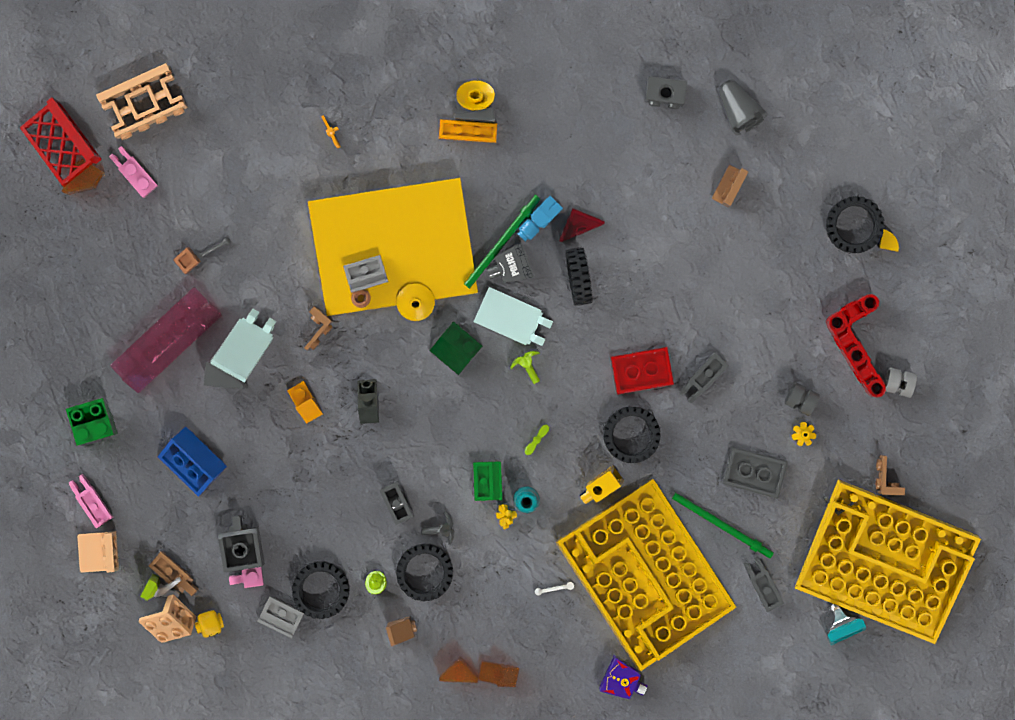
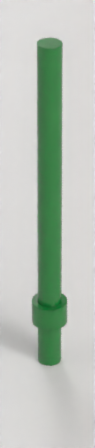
[464,195,541,289]
[672,492,774,559]

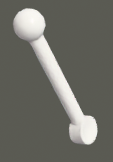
[535,582,574,596]

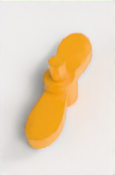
[321,115,341,148]

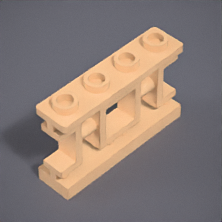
[96,63,188,140]

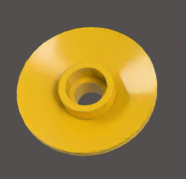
[456,81,495,110]
[396,283,435,321]

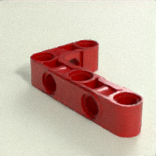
[826,294,886,397]

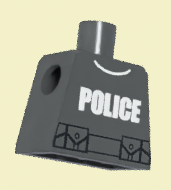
[487,242,534,283]

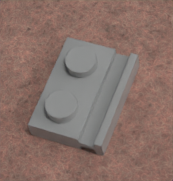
[343,255,389,293]
[257,596,304,638]

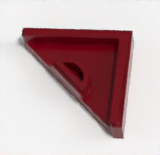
[559,208,605,242]

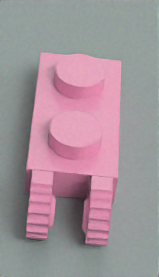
[109,146,158,198]
[69,474,113,528]

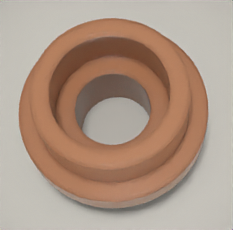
[351,289,371,308]

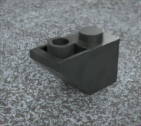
[357,379,379,424]

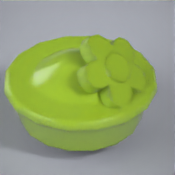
[365,571,387,595]

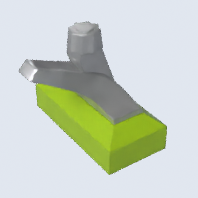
[140,573,181,600]

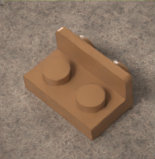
[712,165,748,207]

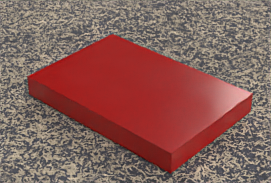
[611,347,674,395]

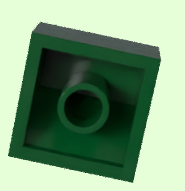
[429,321,483,375]

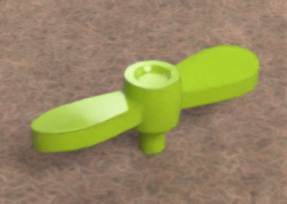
[525,425,549,455]

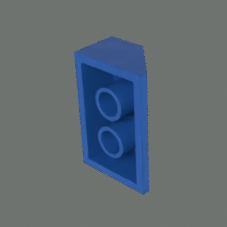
[158,427,227,497]

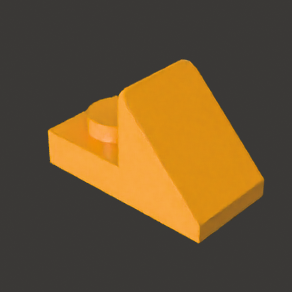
[287,381,323,424]

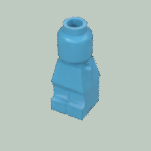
[517,196,563,241]

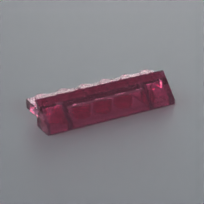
[110,287,222,393]

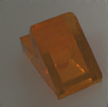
[478,660,519,687]

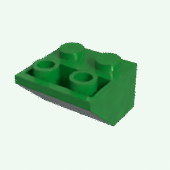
[66,398,118,446]

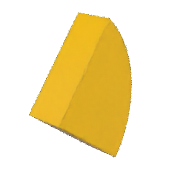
[879,229,899,252]

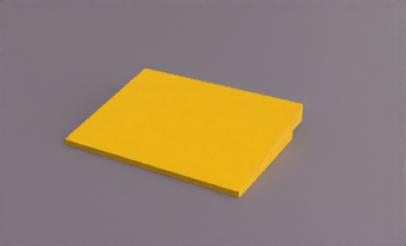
[308,178,478,316]
[556,479,736,671]
[795,479,981,644]

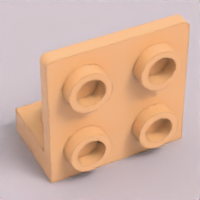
[77,531,119,572]
[139,594,197,643]

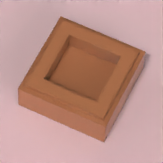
[173,247,201,274]

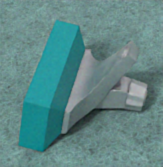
[828,604,866,646]

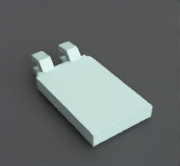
[474,287,553,346]
[211,309,276,383]

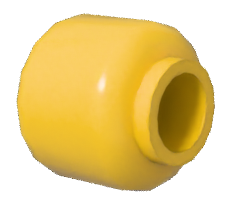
[194,610,224,638]

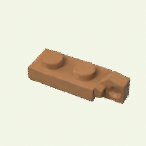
[149,551,199,596]

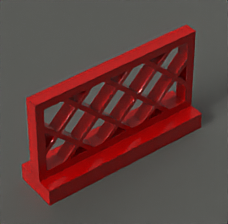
[20,97,102,187]

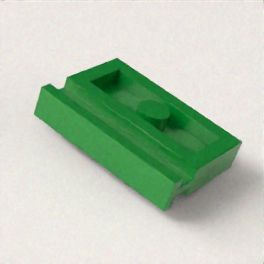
[473,461,502,501]

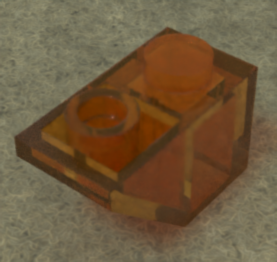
[62,159,105,195]

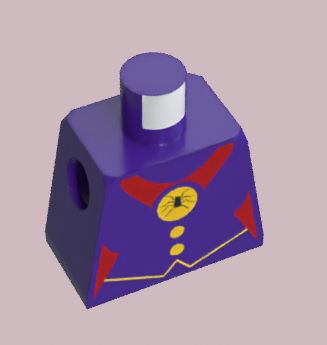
[599,655,648,699]

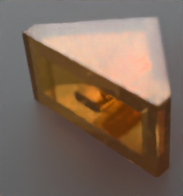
[439,657,478,683]

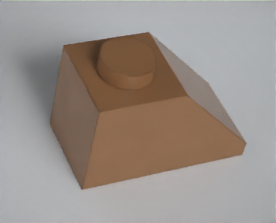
[386,616,418,646]

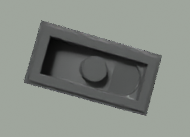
[455,107,496,123]

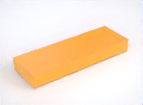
[439,119,498,143]

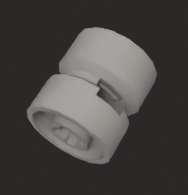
[884,367,917,398]

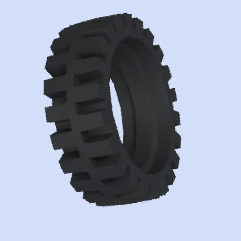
[826,196,885,253]
[566,247,592,306]
[604,406,661,463]
[396,544,453,602]
[292,561,350,619]

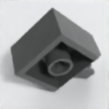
[219,515,265,573]

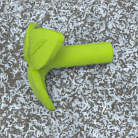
[510,351,540,384]

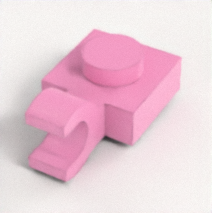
[229,567,264,588]

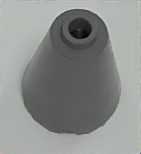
[719,80,767,135]

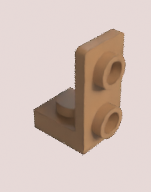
[304,306,333,351]
[875,455,905,495]

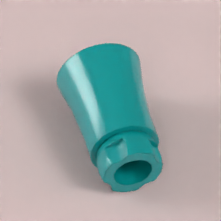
[513,487,540,513]

